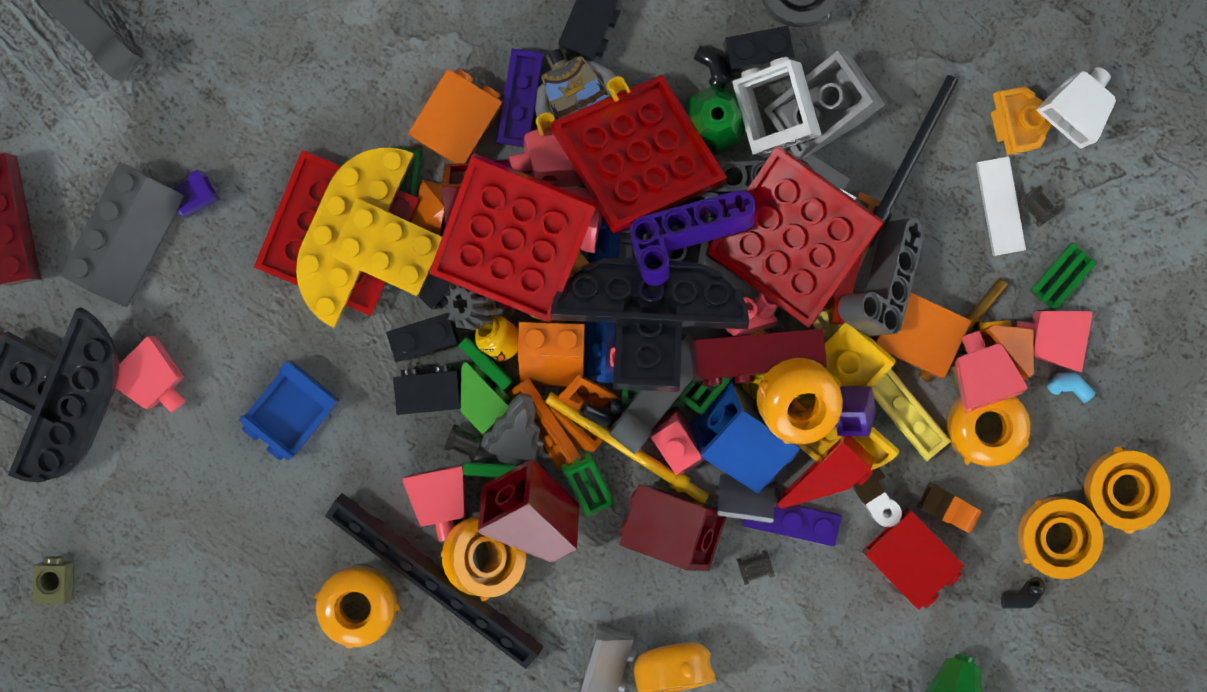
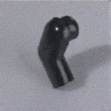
[693,45,730,89]
[579,398,625,427]
[1001,577,1045,609]

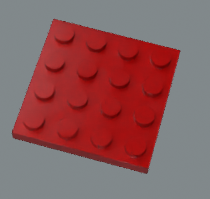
[550,75,727,234]
[706,146,885,328]
[253,150,419,316]
[429,153,598,323]

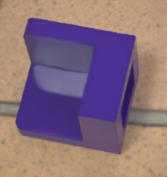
[173,169,220,218]
[836,386,876,436]

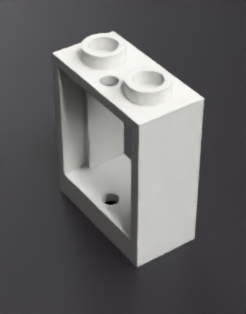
[732,57,822,156]

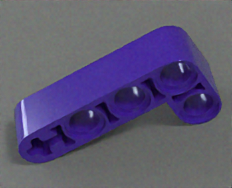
[630,190,755,286]

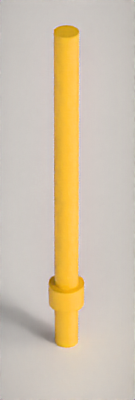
[545,392,709,504]

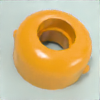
[757,358,843,445]
[946,396,1031,467]
[1084,446,1171,534]
[1018,497,1104,579]
[441,516,526,601]
[313,565,401,649]
[633,642,716,692]

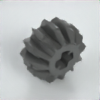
[444,283,498,330]

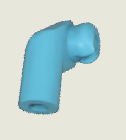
[1047,372,1096,403]

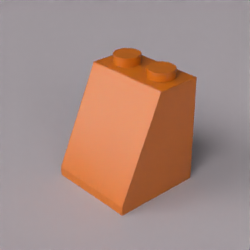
[518,322,585,387]

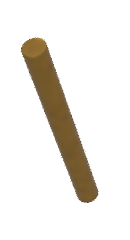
[918,278,1009,383]

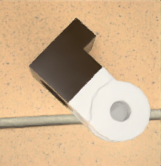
[852,467,902,527]

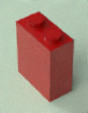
[862,508,965,610]

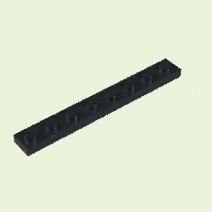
[325,493,544,669]

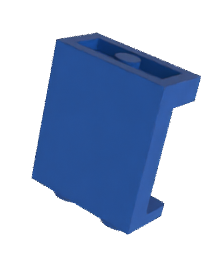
[239,360,340,460]

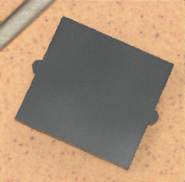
[715,475,777,523]

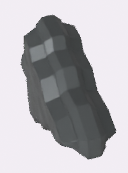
[480,392,544,466]

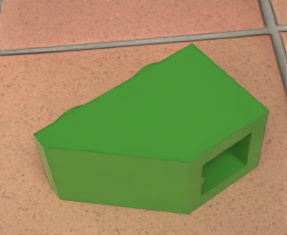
[460,361,511,435]

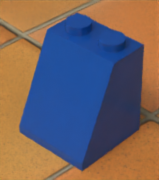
[690,379,800,493]

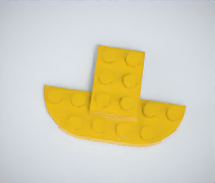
[296,148,442,328]
[741,323,900,470]

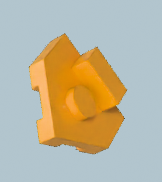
[990,86,1052,156]

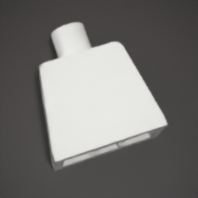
[1036,67,1116,149]

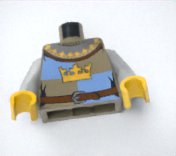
[535,48,630,136]

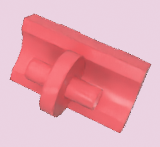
[726,293,779,337]

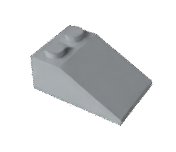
[764,51,885,160]
[578,624,638,692]

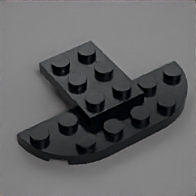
[550,258,749,392]
[0,307,119,482]

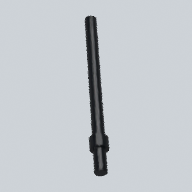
[868,75,958,247]

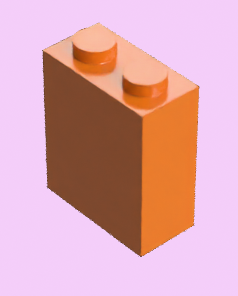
[408,68,503,164]
[870,292,972,379]

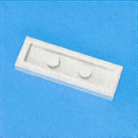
[976,157,1026,256]

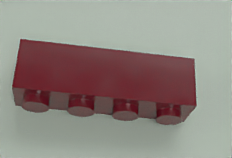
[0,153,41,286]
[690,328,827,387]

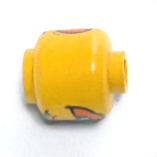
[475,314,519,362]

